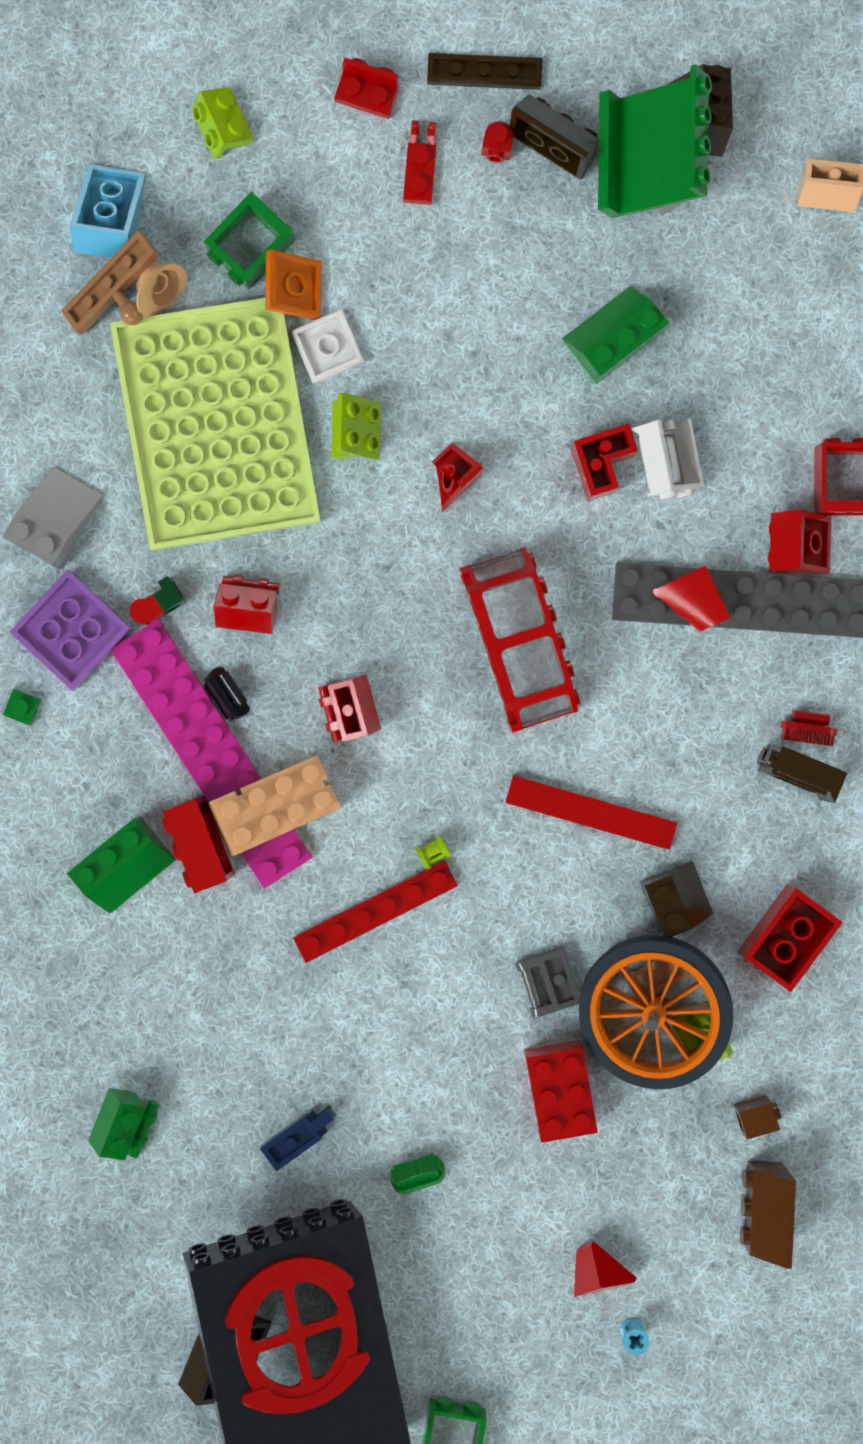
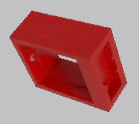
[814,438,863,516]

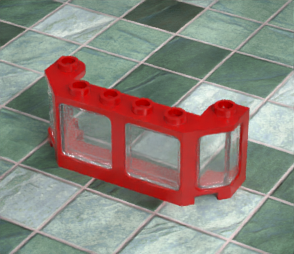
[459,547,581,733]

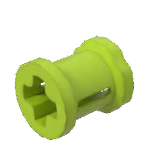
[415,834,452,870]

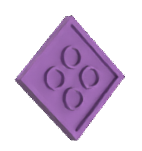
[9,569,133,691]

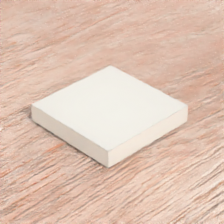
[290,308,365,385]

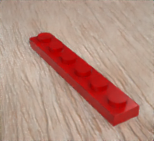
[293,860,458,963]

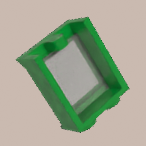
[422,1396,487,1444]

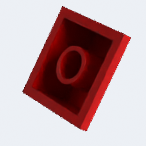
[768,510,831,574]

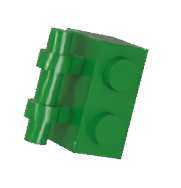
[88,1088,159,1160]

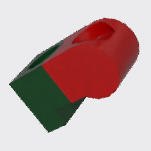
[130,576,187,625]

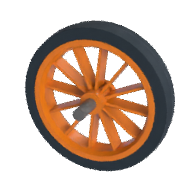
[579,935,734,1089]

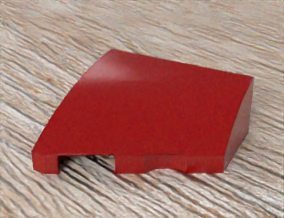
[652,566,730,632]

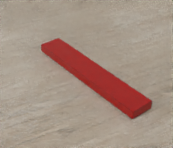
[505,775,677,850]

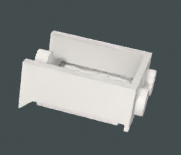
[632,419,704,500]

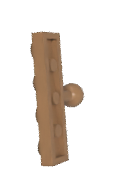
[61,230,160,335]

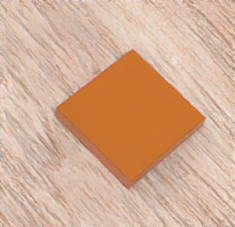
[265,249,321,320]

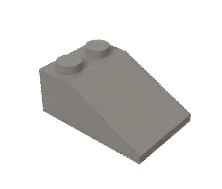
[2,467,103,569]

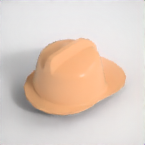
[136,262,187,318]

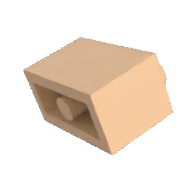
[797,159,863,212]

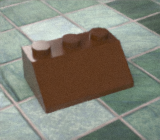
[740,1161,796,1269]

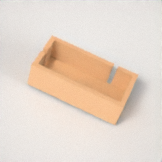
[208,755,341,857]

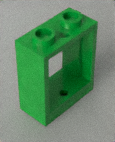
[204,191,296,289]

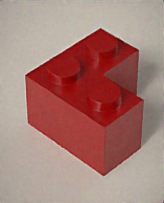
[570,423,638,502]

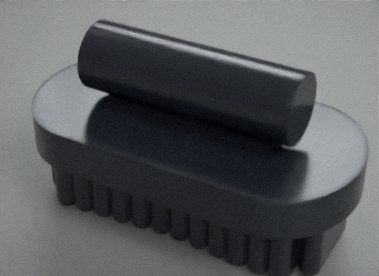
[203,667,250,720]

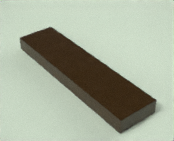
[427,53,543,90]

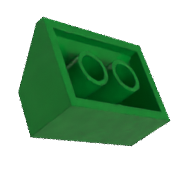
[562,286,669,384]
[66,816,176,914]

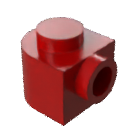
[481,121,513,163]

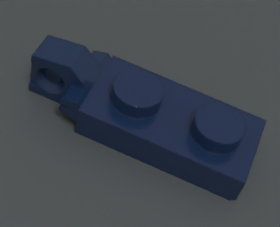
[259,1106,336,1171]

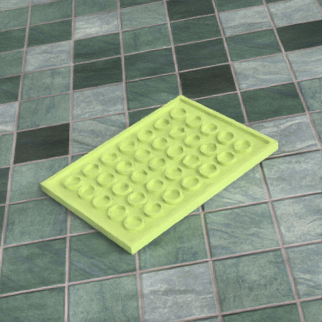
[110,298,321,551]

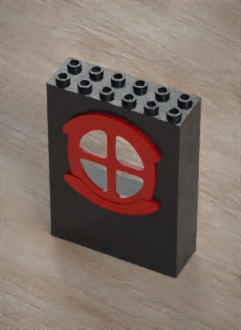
[182,1199,411,1444]

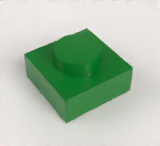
[3,689,42,726]

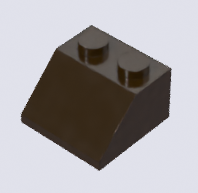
[640,861,713,938]

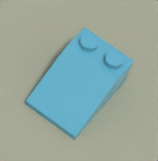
[70,164,146,258]

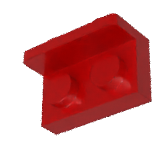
[334,58,399,119]

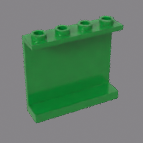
[598,64,712,218]

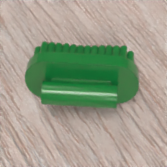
[390,1153,446,1194]

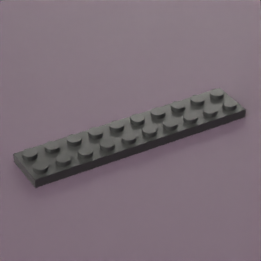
[611,563,863,638]

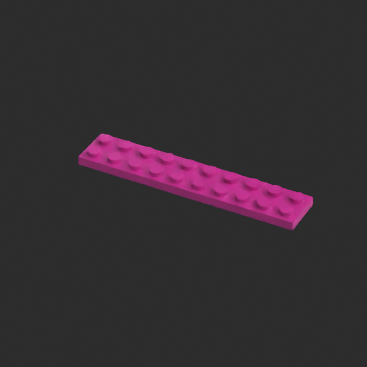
[111,619,313,889]

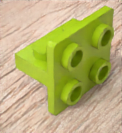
[331,392,381,460]

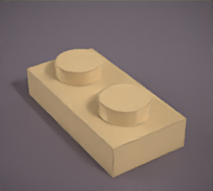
[624,960,689,1000]

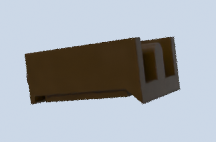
[757,745,847,803]

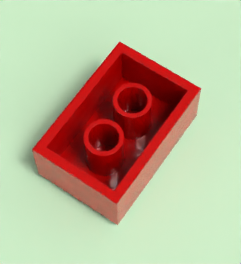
[162,796,235,894]
[737,884,843,992]
[524,1040,598,1143]

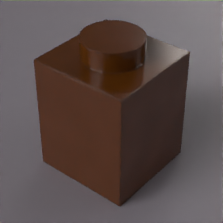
[733,1095,781,1140]

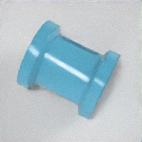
[620,1318,649,1355]

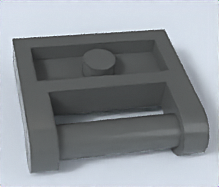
[515,947,580,1018]

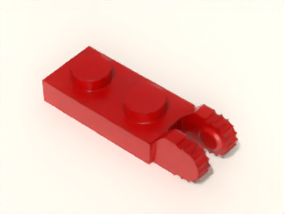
[403,120,436,205]

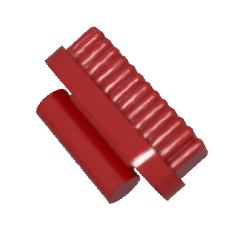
[780,710,838,746]

